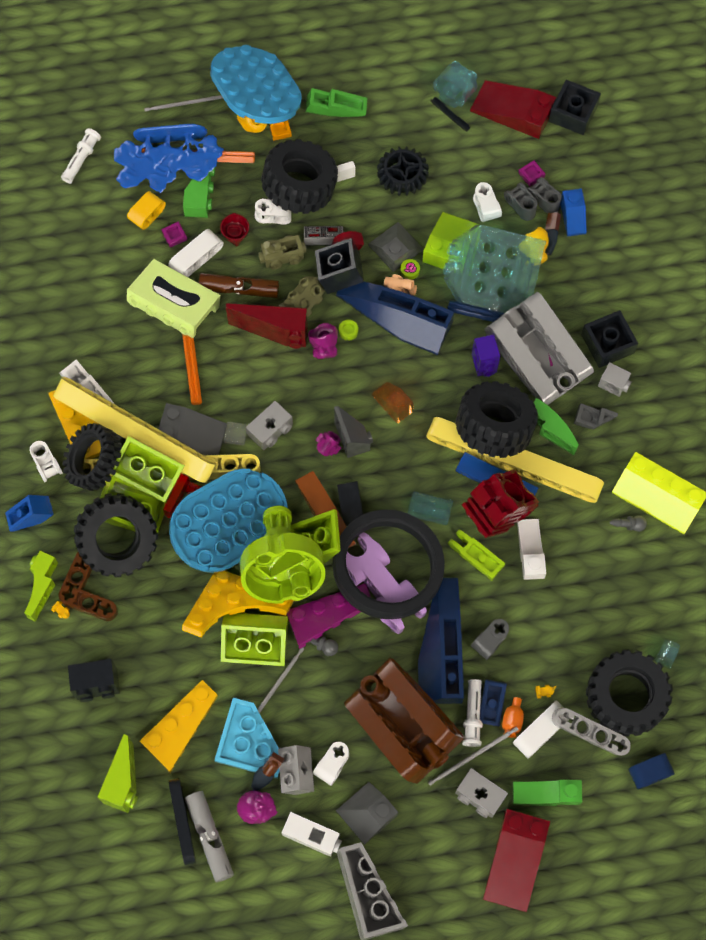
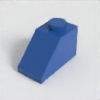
[560,189,587,236]
[5,495,54,532]

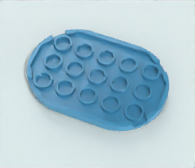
[210,45,302,124]
[169,469,288,573]

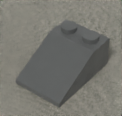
[159,403,227,455]

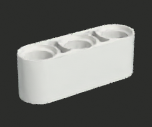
[168,229,224,277]
[513,700,569,759]

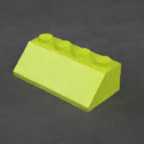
[612,452,706,534]

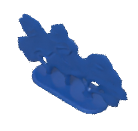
[114,124,224,193]

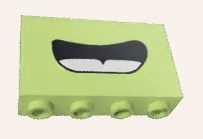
[127,259,221,338]

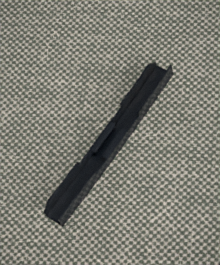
[431,97,470,132]

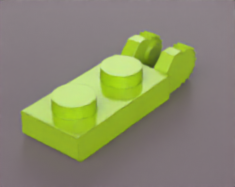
[448,530,505,581]

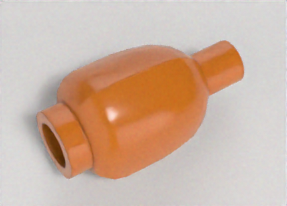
[502,697,524,738]

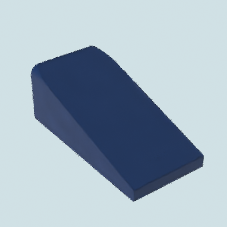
[480,679,507,727]

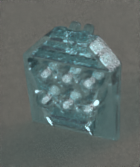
[443,225,546,313]

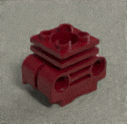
[462,469,539,538]

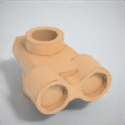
[384,274,417,296]

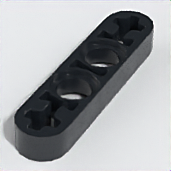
[168,778,196,866]

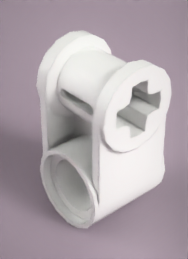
[473,182,502,222]
[254,199,291,224]
[30,441,63,483]
[313,742,349,786]

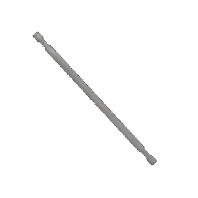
[144,95,224,112]
[257,648,304,714]
[428,726,519,786]

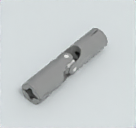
[185,791,234,883]

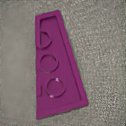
[287,583,371,649]

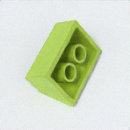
[111,436,185,502]
[221,613,288,666]

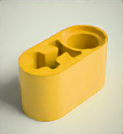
[127,191,166,230]

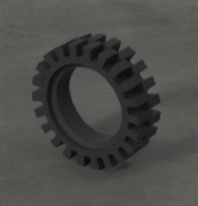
[63,423,121,491]

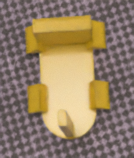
[51,601,70,619]
[535,685,556,699]

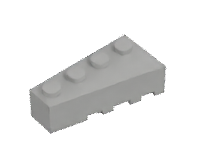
[337,842,408,940]

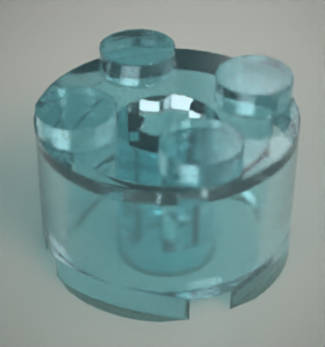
[433,61,477,108]

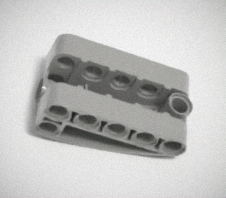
[485,292,594,405]

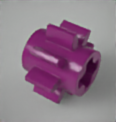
[316,431,342,456]

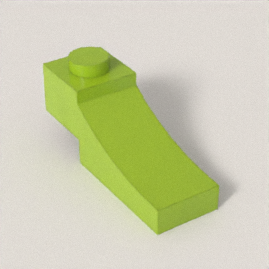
[24,551,58,622]

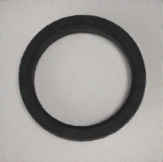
[333,510,445,619]

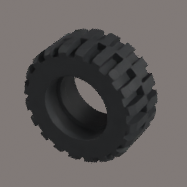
[261,139,338,214]
[455,381,538,458]
[74,493,158,578]
[586,649,673,737]

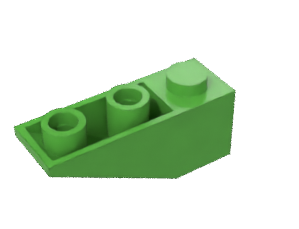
[183,167,215,218]

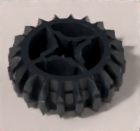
[377,146,429,196]

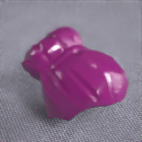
[308,323,338,359]
[237,791,278,824]

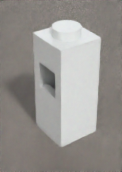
[282,812,342,857]

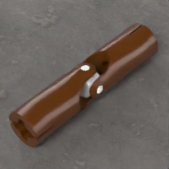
[199,273,279,298]

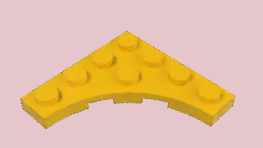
[182,571,294,638]

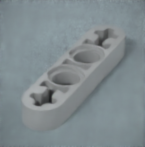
[552,708,631,756]

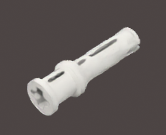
[61,128,101,184]
[462,679,483,747]

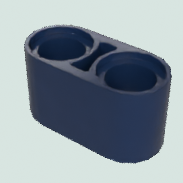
[628,753,675,790]

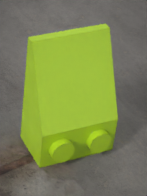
[423,212,479,274]
[100,476,168,533]
[291,509,341,564]
[98,734,138,813]

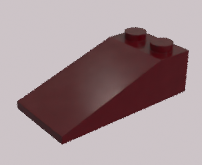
[470,80,556,139]
[226,303,308,349]
[483,809,550,912]

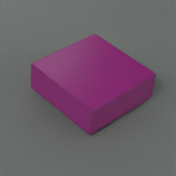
[518,160,545,187]
[161,221,187,248]

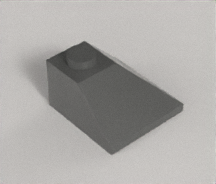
[368,222,423,272]
[334,406,373,458]
[336,782,398,845]

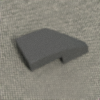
[573,403,618,430]

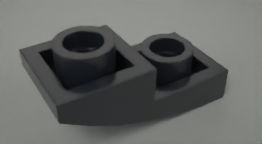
[337,481,364,526]

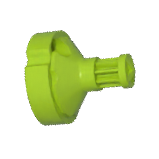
[240,506,325,604]

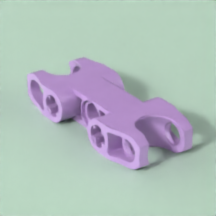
[346,532,427,634]

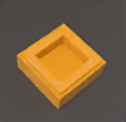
[269,120,292,141]

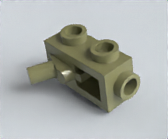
[258,235,307,270]
[279,276,325,317]

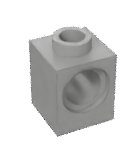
[598,362,632,397]

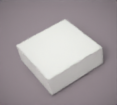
[337,161,355,182]

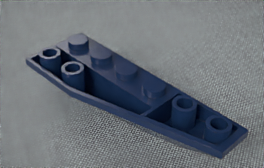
[336,282,454,355]
[418,578,464,704]

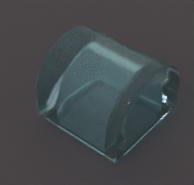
[655,640,680,669]

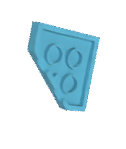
[214,698,280,779]

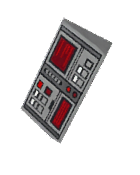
[304,226,343,245]

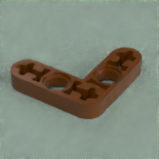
[59,552,118,621]

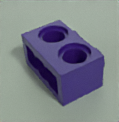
[471,334,500,377]

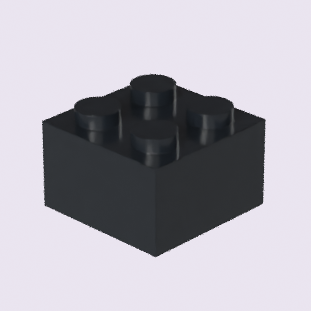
[549,80,601,135]
[315,238,364,294]
[581,310,639,368]
[68,659,120,702]

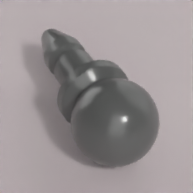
[609,515,647,532]
[309,636,338,656]

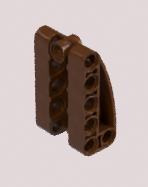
[344,657,465,784]

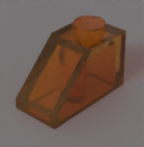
[372,382,414,424]

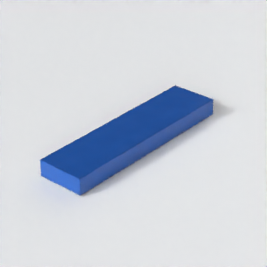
[456,452,539,495]

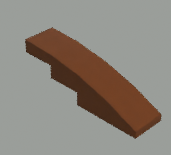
[295,471,356,547]

